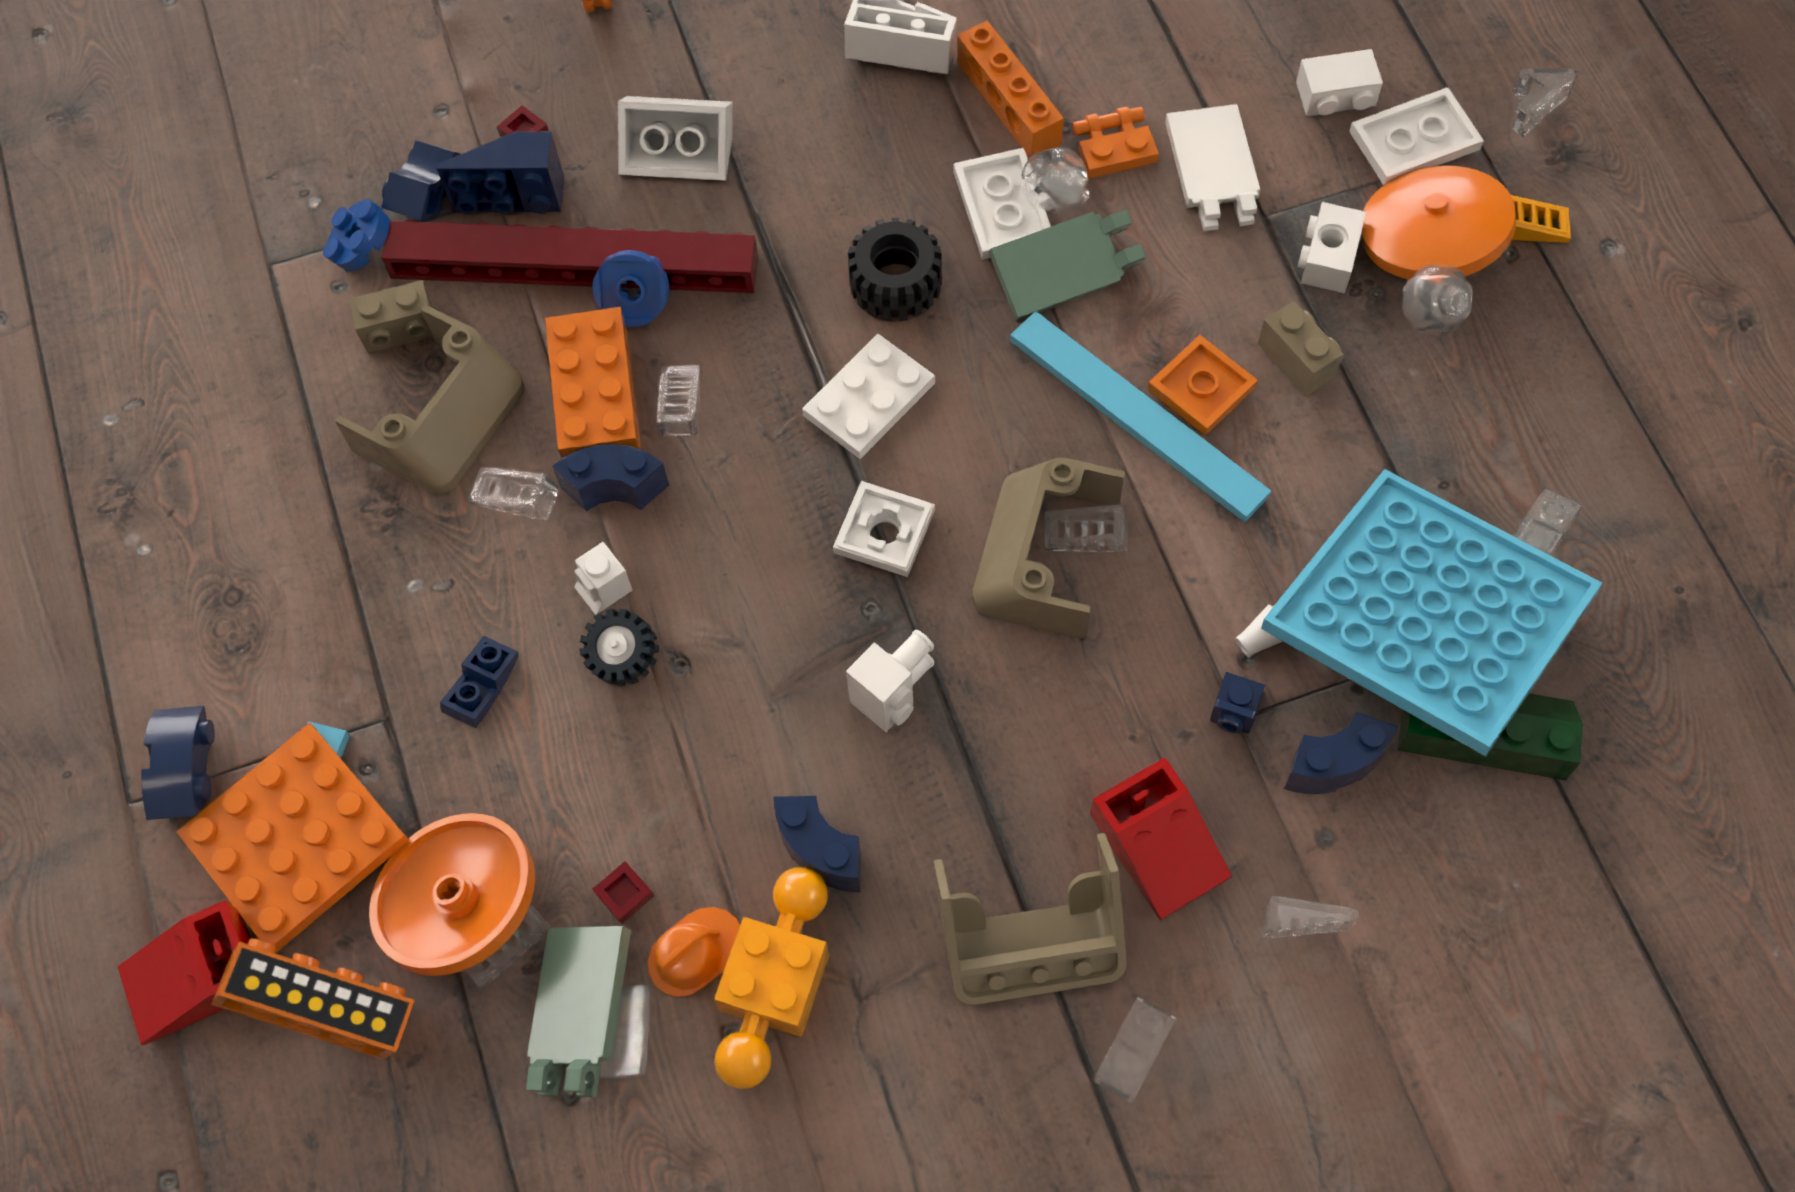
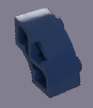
[381,140,462,220]
[552,444,669,511]
[141,706,215,820]
[1284,712,1398,794]
[774,796,861,892]

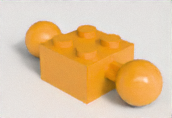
[714,867,829,1089]

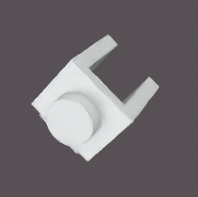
[574,542,632,615]

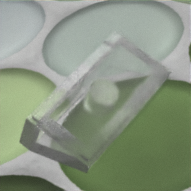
[599,985,651,1082]

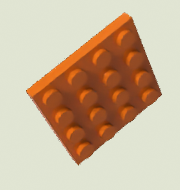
[176,722,410,954]

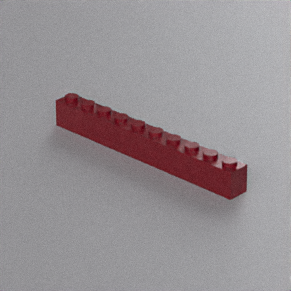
[381,220,758,293]

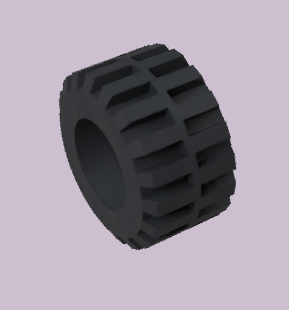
[848,218,942,321]

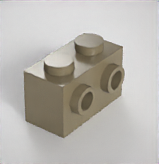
[349,280,435,354]
[1258,301,1343,397]

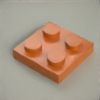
[1148,335,1258,436]

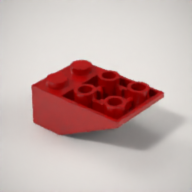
[1090,757,1232,921]
[117,900,251,1046]

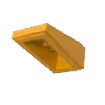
[1511,195,1571,243]

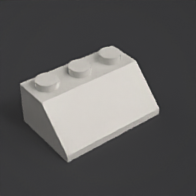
[618,96,733,180]

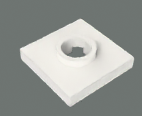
[833,481,935,577]

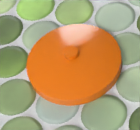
[1361,166,1516,282]
[369,813,535,976]

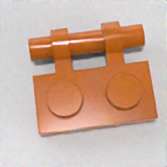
[1072,106,1159,178]

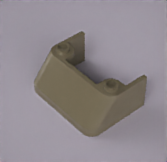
[335,304,524,494]
[973,457,1125,639]
[933,833,1127,1005]

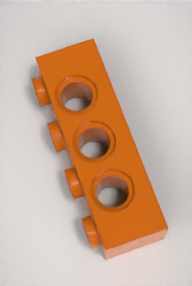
[957,20,1064,160]

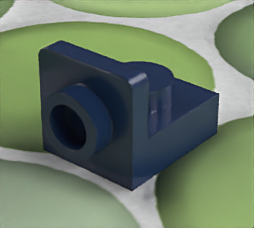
[1209,672,1265,734]

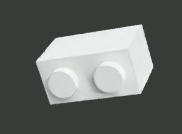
[1296,49,1383,116]

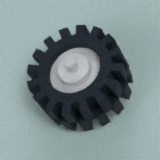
[579,609,659,686]

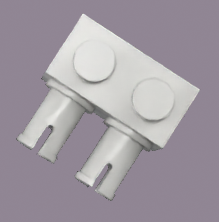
[846,630,935,732]

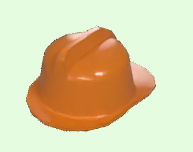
[648,907,740,997]

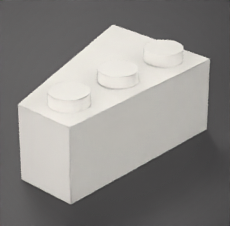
[844,0,956,74]

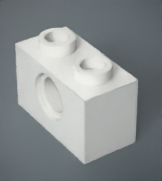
[1297,202,1366,293]

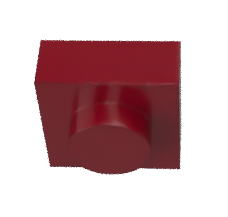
[497,105,549,137]
[592,861,654,924]

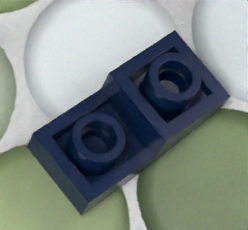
[440,636,519,728]

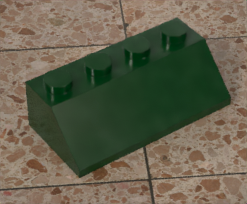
[1398,693,1583,780]

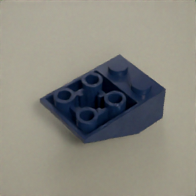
[436,131,564,214]

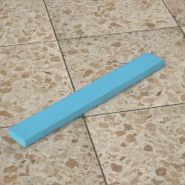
[1010,311,1271,523]

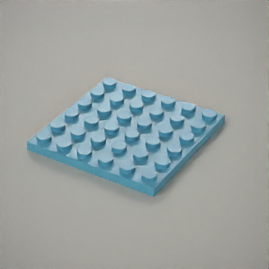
[1261,469,1602,757]

